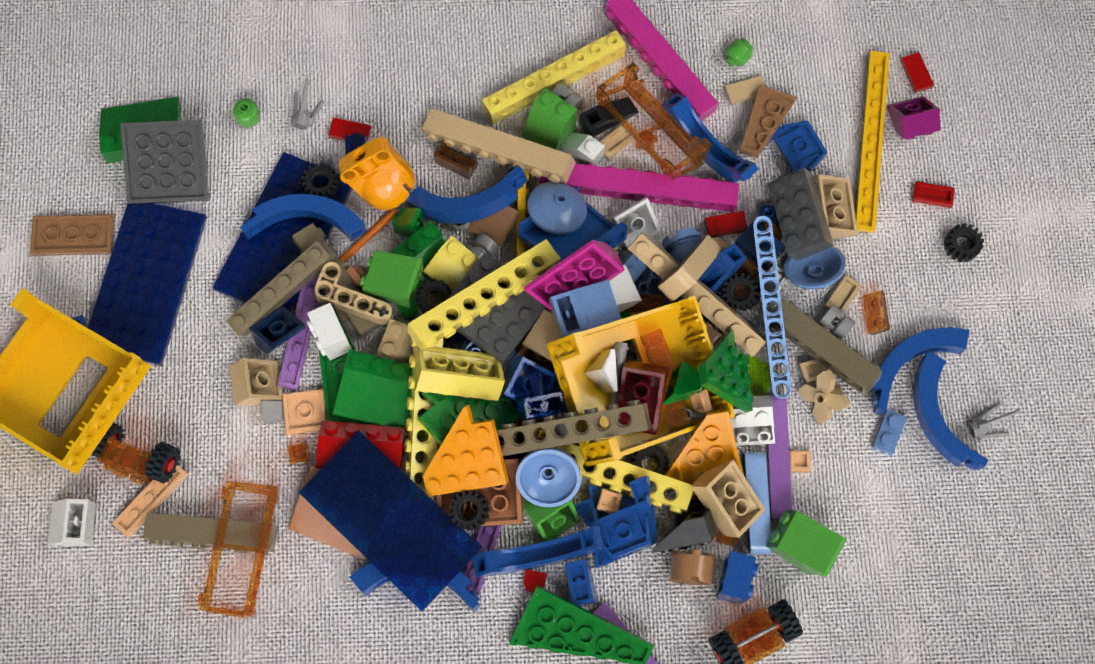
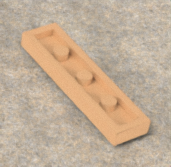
[112,465,189,538]

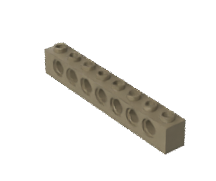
[497,400,652,456]

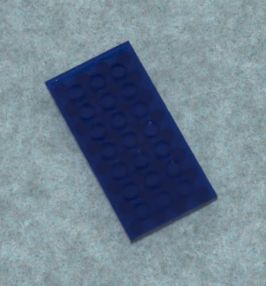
[212,152,352,312]
[88,203,207,366]
[298,430,483,612]

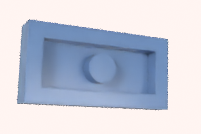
[872,409,907,456]

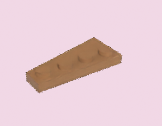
[739,86,797,159]

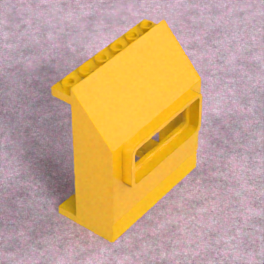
[0,288,151,475]
[546,296,735,466]

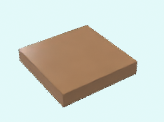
[468,206,520,247]

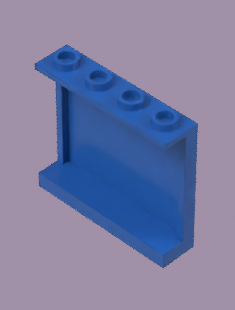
[518,187,628,263]

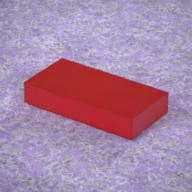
[900,52,934,93]
[328,117,372,145]
[912,181,955,208]
[704,211,748,238]

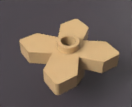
[798,369,851,424]

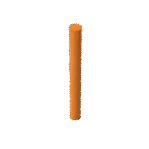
[338,209,398,263]

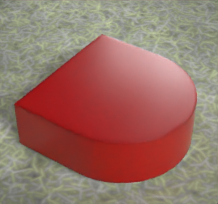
[524,569,547,593]

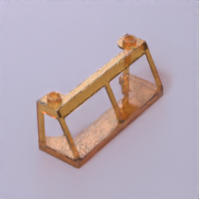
[596,62,711,180]
[197,481,280,620]

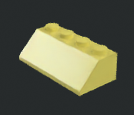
[423,236,479,292]
[414,346,505,401]

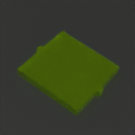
[748,356,779,396]

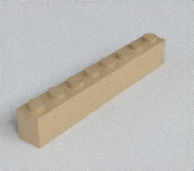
[422,108,575,184]
[628,231,766,357]

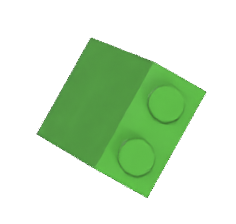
[522,88,577,150]
[360,250,423,308]
[523,469,580,542]
[766,510,847,577]

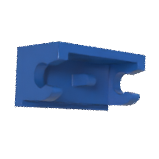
[565,559,598,607]

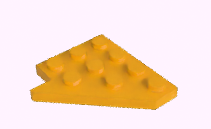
[423,405,509,496]
[664,409,744,500]

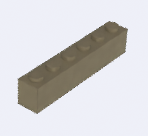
[292,223,382,339]
[226,240,337,336]
[769,299,882,397]
[143,512,278,555]

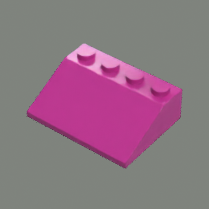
[524,240,625,312]

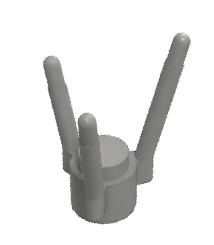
[292,79,324,130]
[967,403,1020,440]

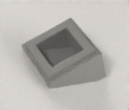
[261,400,285,424]

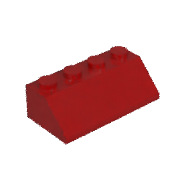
[315,420,406,476]

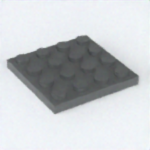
[120,120,209,204]
[445,252,547,364]

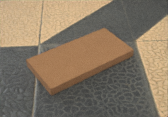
[30,214,115,256]

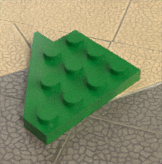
[698,331,753,413]
[418,392,522,446]

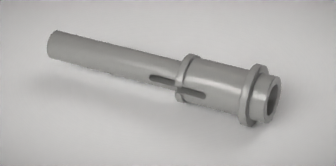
[610,342,629,405]

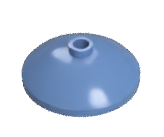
[527,181,587,235]
[784,246,846,289]
[516,448,581,507]

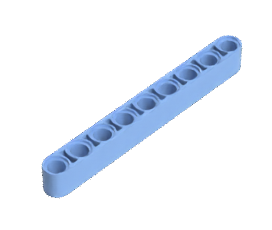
[753,216,791,399]

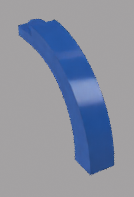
[662,93,759,183]
[406,165,527,224]
[240,194,367,242]
[670,243,747,304]
[869,327,970,415]
[913,351,989,471]
[472,526,604,578]
[350,554,480,613]

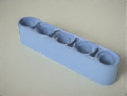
[742,452,772,555]

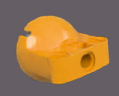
[338,137,415,211]

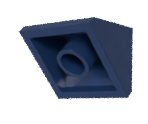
[734,220,785,269]

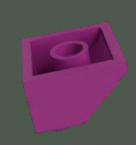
[887,96,941,140]

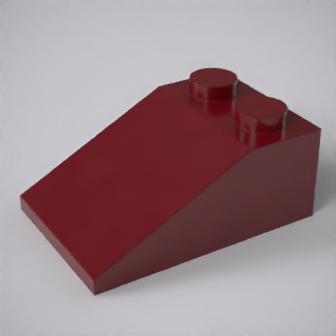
[618,360,669,435]

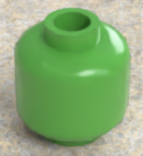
[725,38,753,67]
[233,99,261,128]

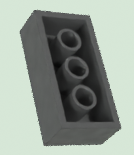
[768,168,834,261]

